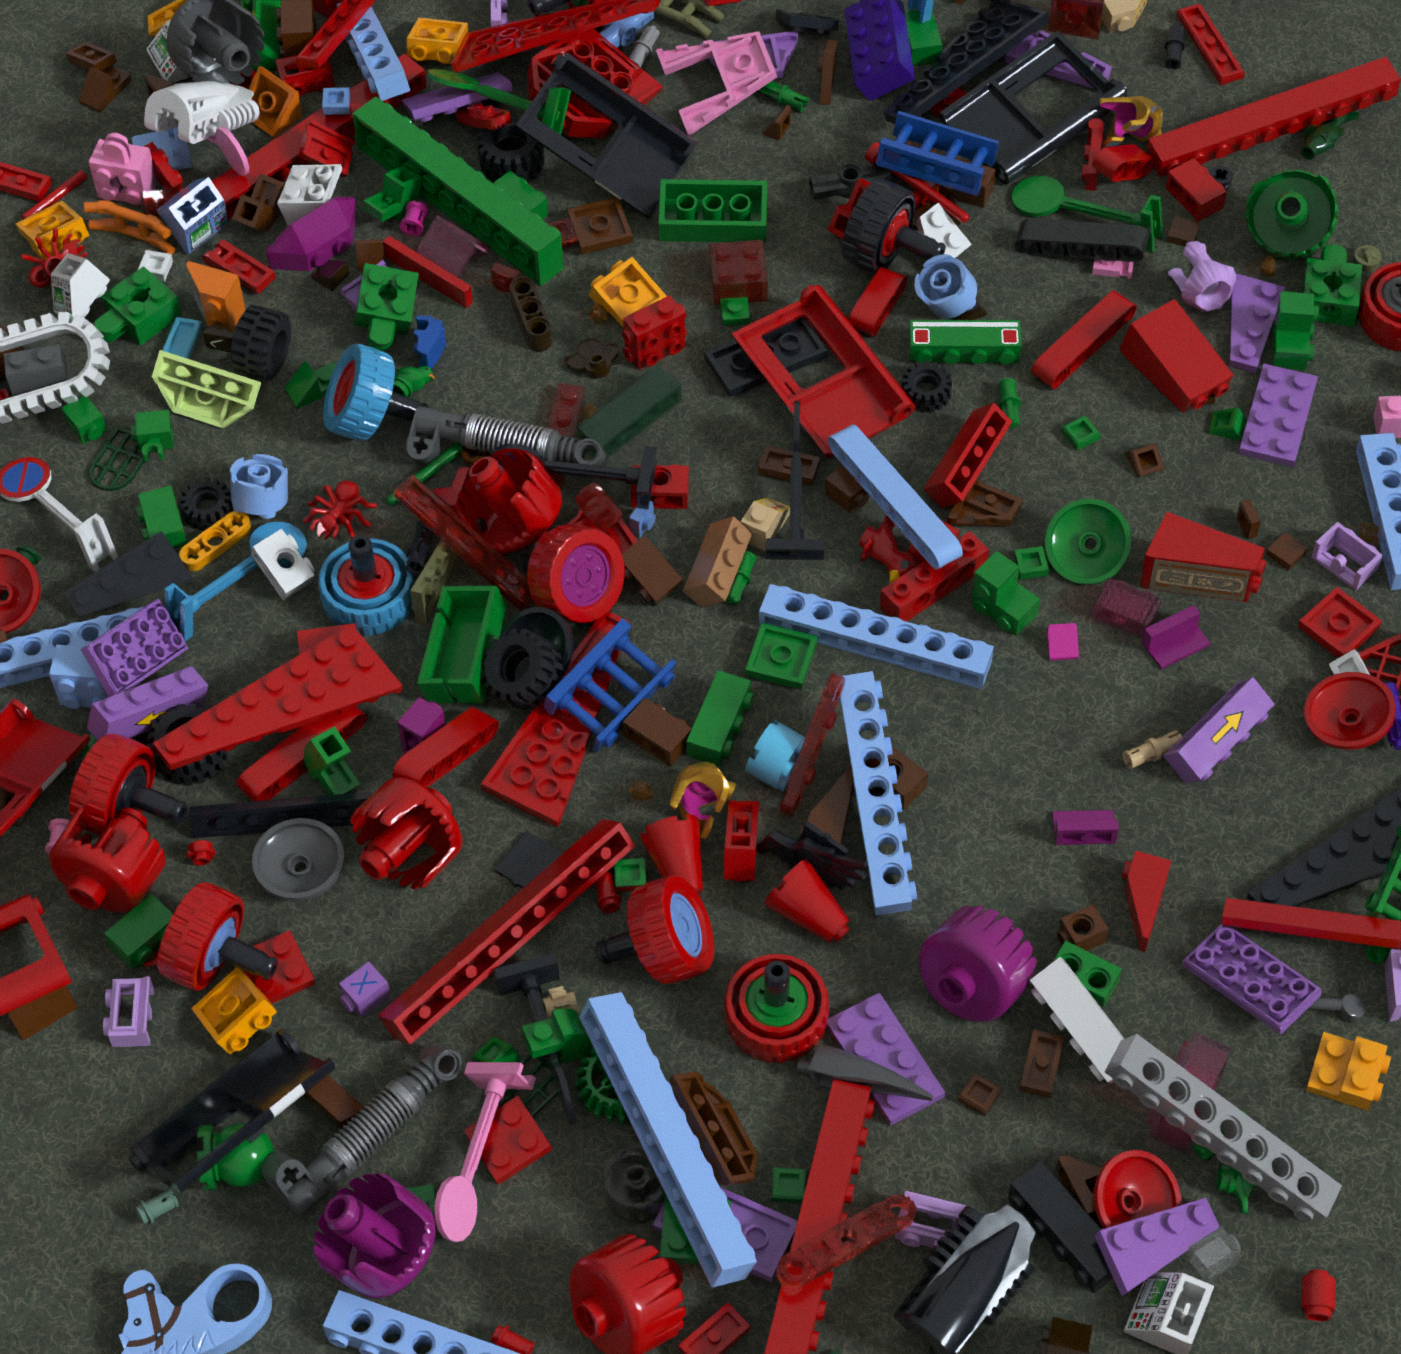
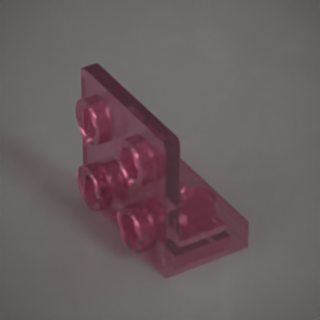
[416,215,491,278]

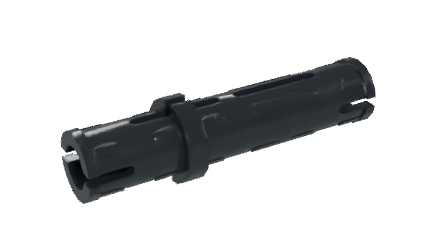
[406,519,435,575]

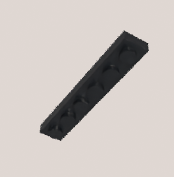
[189,792,372,838]

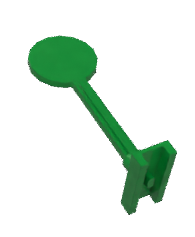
[427,69,571,135]
[1012,175,1163,253]

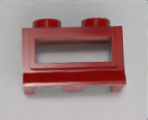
[275,54,335,96]

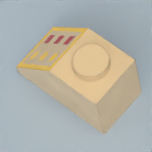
[1098,0,1147,33]
[740,497,790,552]

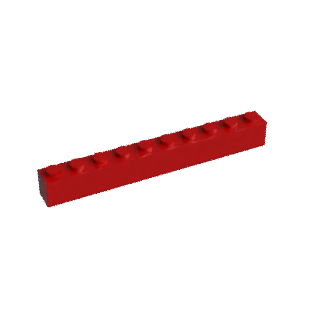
[212,53,427,220]
[1147,57,1401,177]
[377,819,635,1045]
[764,1079,875,1354]

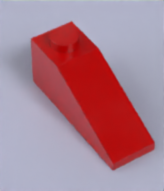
[724,800,759,882]
[1122,850,1171,952]

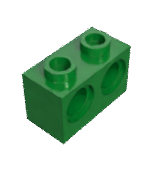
[1053,941,1122,1010]

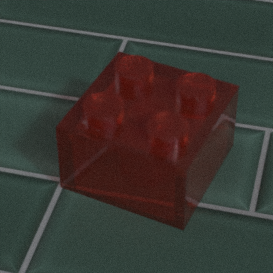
[709,240,768,305]

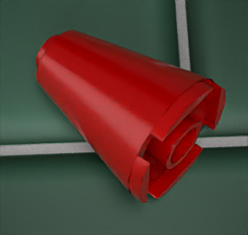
[639,814,703,895]
[764,859,850,943]

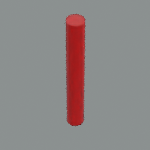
[21,170,87,220]

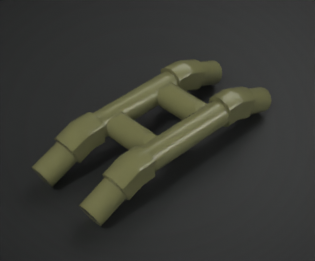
[653,0,725,39]

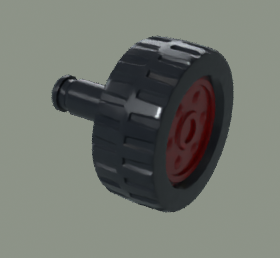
[842,179,946,273]

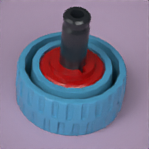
[323,344,429,441]
[318,535,416,636]

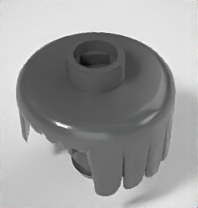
[166,0,265,85]

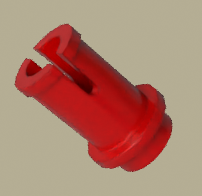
[594,872,621,913]
[490,1325,535,1354]

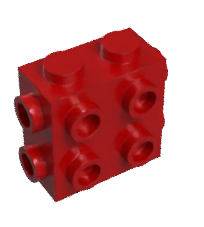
[621,295,687,370]

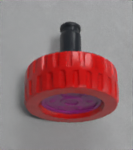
[523,524,625,624]

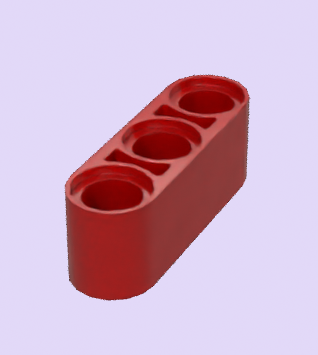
[1092,144,1155,182]
[849,267,907,337]

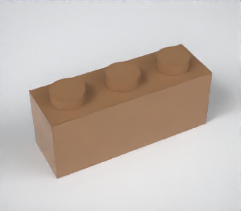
[683,516,752,608]

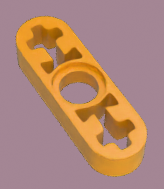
[179,511,251,571]

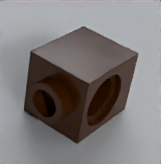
[1057,904,1109,951]

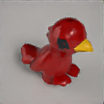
[859,515,918,583]

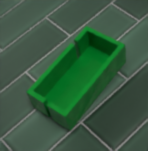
[417,586,507,703]

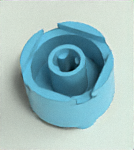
[745,720,810,792]

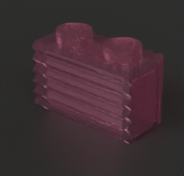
[1091,578,1161,638]

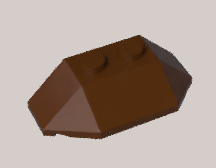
[670,1071,758,1186]

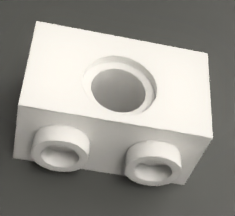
[251,529,315,601]

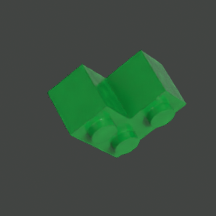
[1272,291,1319,371]
[971,551,1040,636]

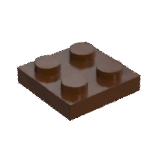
[567,197,633,255]

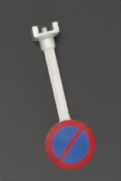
[0,457,118,572]

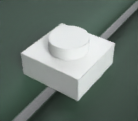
[138,250,173,281]
[1329,649,1370,675]

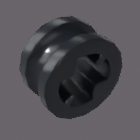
[1209,166,1233,190]

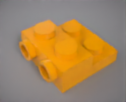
[407,17,468,64]
[15,201,89,259]
[588,257,667,327]
[191,967,277,1055]
[1306,1032,1391,1111]

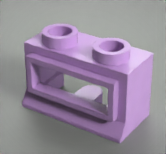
[1311,522,1383,591]
[103,976,154,1047]
[895,1191,966,1247]

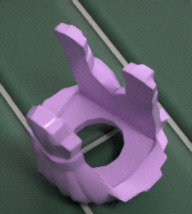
[1168,241,1236,312]

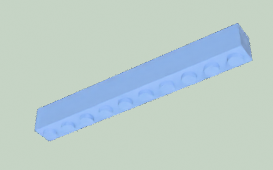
[579,992,757,1288]

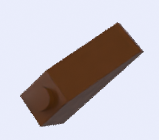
[799,767,854,845]

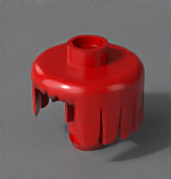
[455,451,562,554]
[350,777,463,890]
[49,807,166,913]
[569,1234,686,1354]

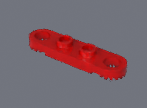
[455,103,512,130]

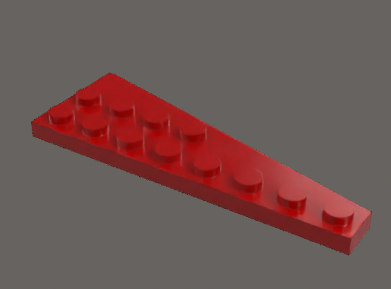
[451,0,661,73]
[481,612,629,827]
[153,624,403,770]

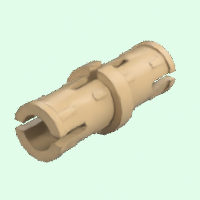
[1122,730,1182,769]

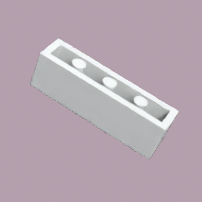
[1030,957,1124,1084]

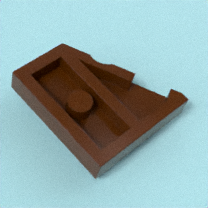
[817,40,838,105]
[947,480,1023,526]

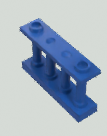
[876,111,999,196]
[543,618,676,753]

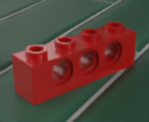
[880,531,989,622]

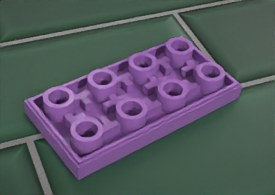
[401,72,513,122]
[80,598,189,697]
[1183,924,1322,1035]

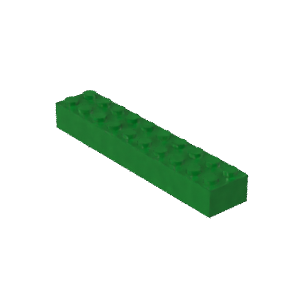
[353,96,563,287]

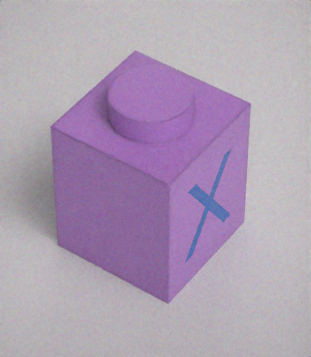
[339,962,391,1018]

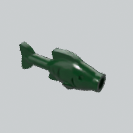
[1301,111,1360,160]

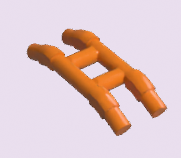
[84,200,175,254]

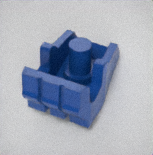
[414,315,446,369]

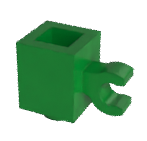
[131,410,174,462]

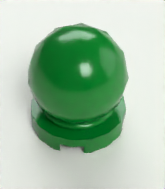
[197,1122,275,1191]

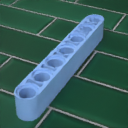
[828,424,963,570]

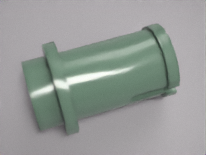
[135,1188,179,1225]

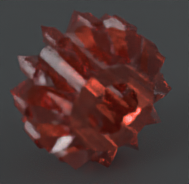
[575,482,622,531]

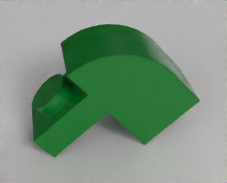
[362,165,422,222]
[303,726,360,795]
[521,1008,592,1064]

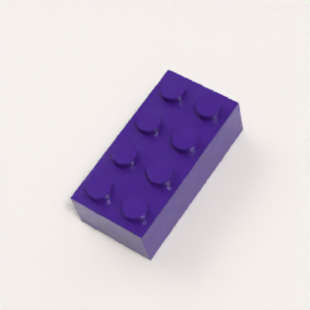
[844,0,915,101]

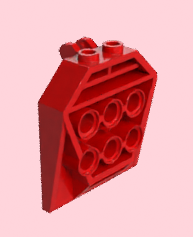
[527,29,663,139]

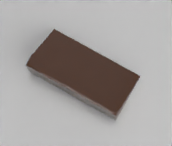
[7,986,77,1040]
[302,1075,364,1130]

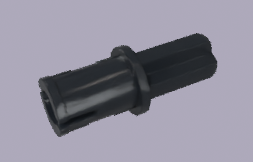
[1164,23,1185,69]

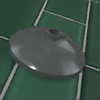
[252,818,345,901]

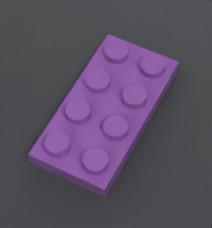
[1239,364,1318,467]
[827,992,945,1126]
[653,1186,798,1283]

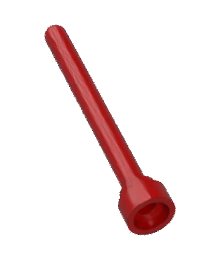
[865,142,969,223]

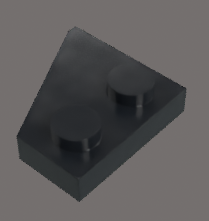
[775,9,839,34]

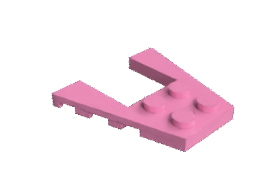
[656,31,777,135]

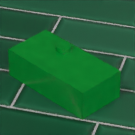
[659,179,767,243]

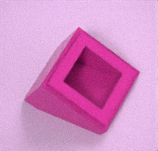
[1046,623,1079,661]

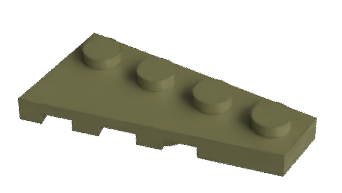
[410,517,468,625]

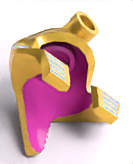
[1099,96,1163,147]
[669,762,736,839]

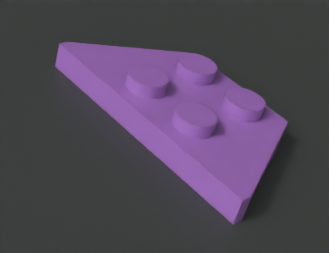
[700,31,798,79]

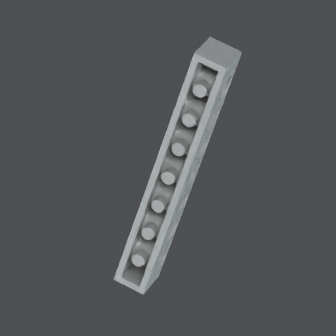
[1105,1034,1342,1223]

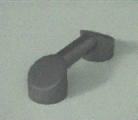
[1308,994,1365,1023]

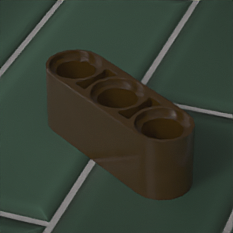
[510,276,552,352]

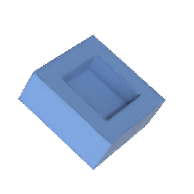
[322,87,351,115]
[629,501,656,538]

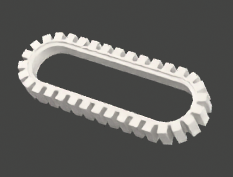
[0,312,110,424]

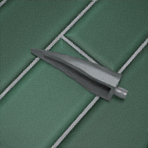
[797,1045,933,1101]

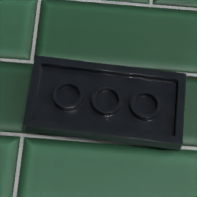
[704,317,827,397]

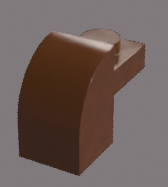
[232,173,285,231]

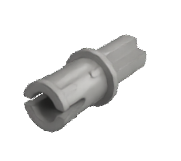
[629,25,660,68]

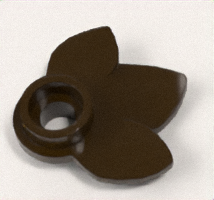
[565,339,619,378]

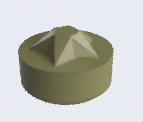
[1353,245,1382,272]

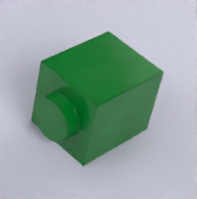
[61,395,107,445]

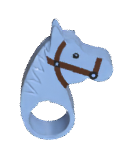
[118,1264,272,1354]

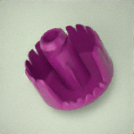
[919,905,1037,1022]
[313,1173,436,1299]

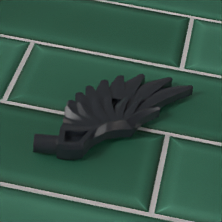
[757,830,868,890]

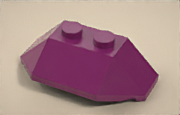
[265,196,358,271]

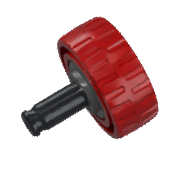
[1358,262,1401,352]

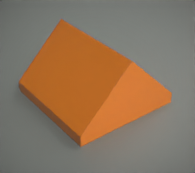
[248,66,303,138]

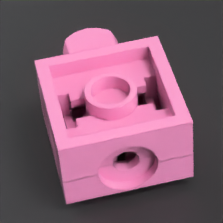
[89,133,158,206]

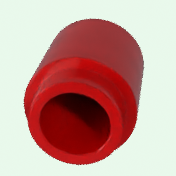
[1301,1269,1336,1322]

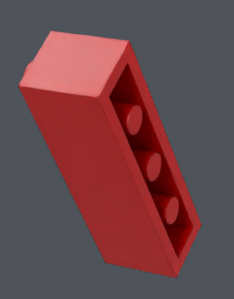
[923,403,1012,508]

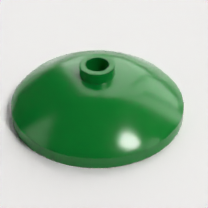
[1045,498,1132,585]

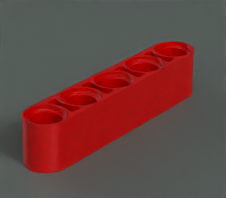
[1031,290,1137,389]
[236,705,367,802]
[392,707,499,788]

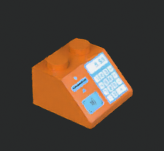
[186,261,245,332]

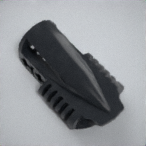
[894,1204,1036,1354]

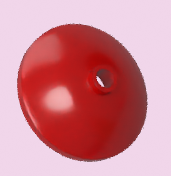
[0,549,41,633]
[1304,672,1396,750]
[1094,1150,1182,1229]

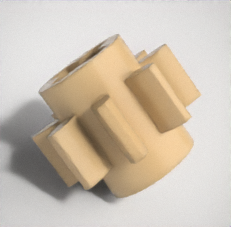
[542,986,578,1019]

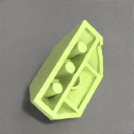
[152,350,261,428]

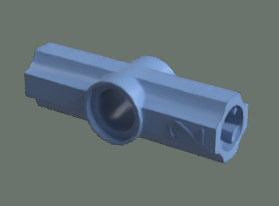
[599,12,654,48]

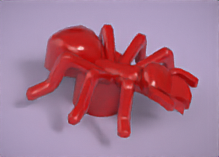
[21,228,88,288]
[302,480,377,540]

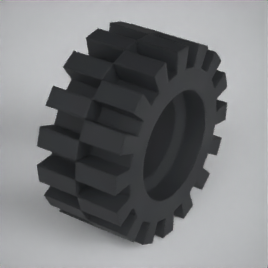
[902,361,952,413]
[180,477,233,531]

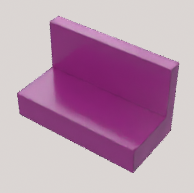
[1142,605,1211,669]
[1052,810,1119,845]

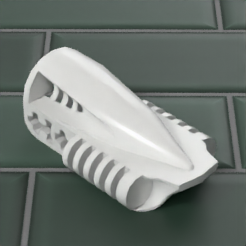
[144,81,260,144]

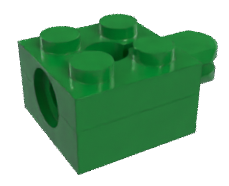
[1301,244,1362,326]
[354,263,419,351]
[94,266,182,346]

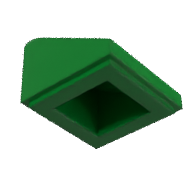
[1208,407,1246,440]
[472,1036,521,1062]

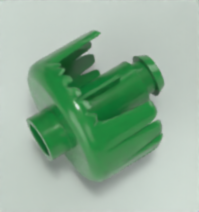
[1245,169,1338,261]

